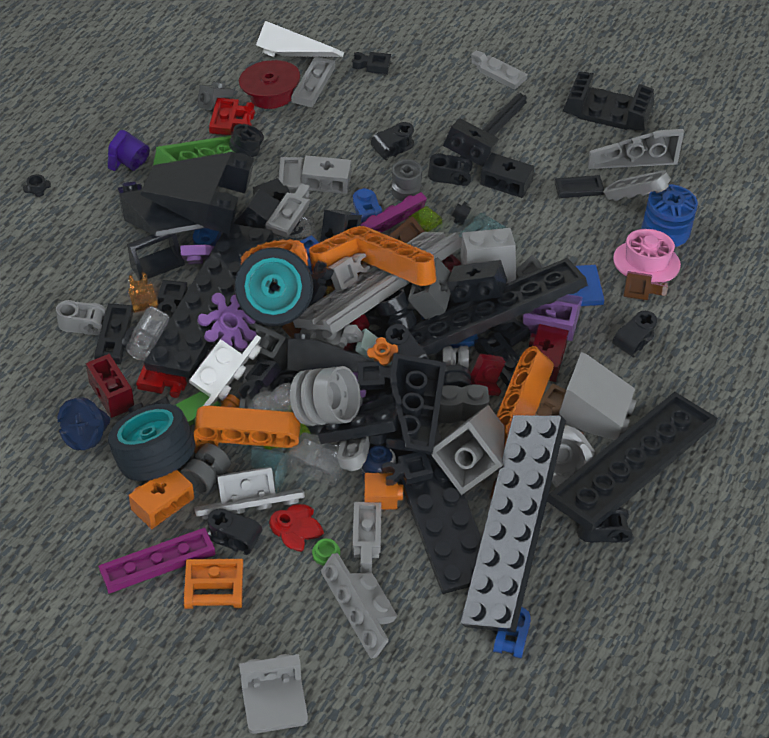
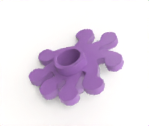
[197,293,257,351]

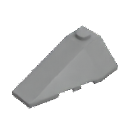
[588,129,684,169]

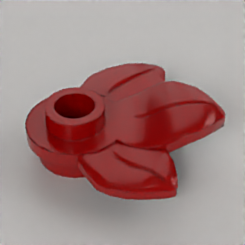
[269,504,324,552]

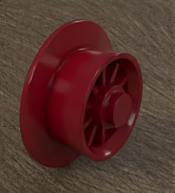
[239,60,300,109]

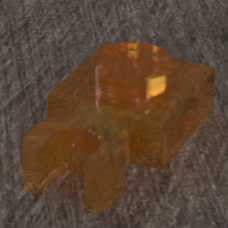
[128,272,158,313]

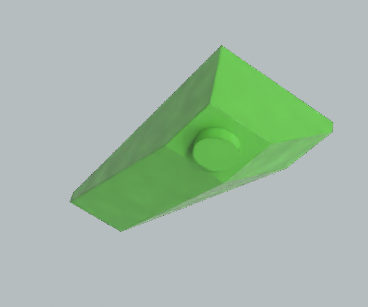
[153,136,234,165]

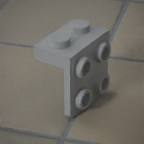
[239,654,308,734]

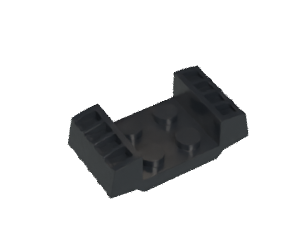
[563,72,654,131]

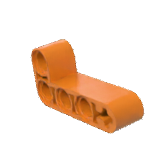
[194,406,301,453]

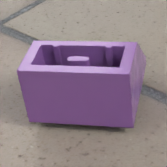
[523,294,582,341]

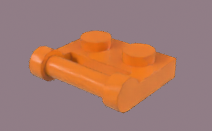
[184,559,244,609]

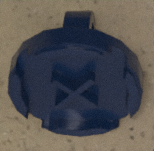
[57,397,110,451]

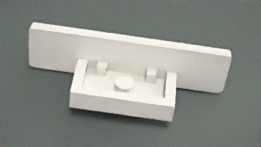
[189,335,262,420]

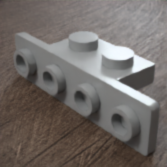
[194,466,305,519]
[321,553,397,659]

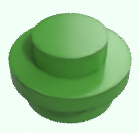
[312,538,340,566]

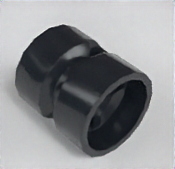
[375,289,417,331]

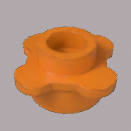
[367,337,398,366]

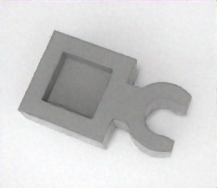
[328,253,370,291]

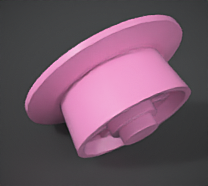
[613,229,681,282]

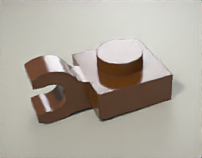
[624,271,668,300]

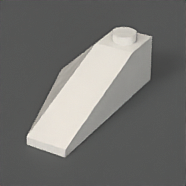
[256,21,344,57]

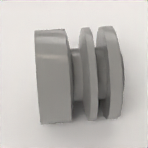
[290,366,361,426]

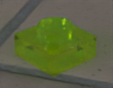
[409,206,442,232]

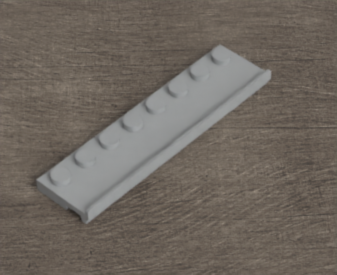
[293,232,462,334]

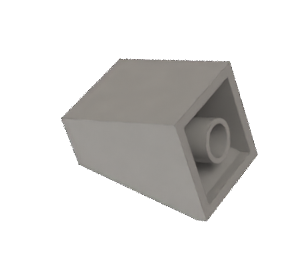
[460,228,516,283]
[558,352,636,440]
[432,405,504,495]

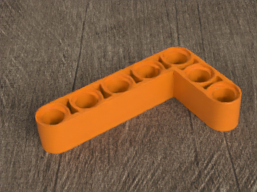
[309,226,437,286]
[497,346,554,450]

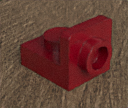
[471,354,506,396]

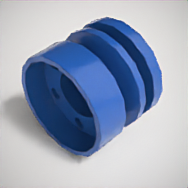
[641,184,698,247]

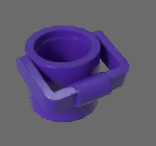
[108,130,150,171]

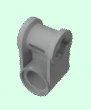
[56,300,106,335]

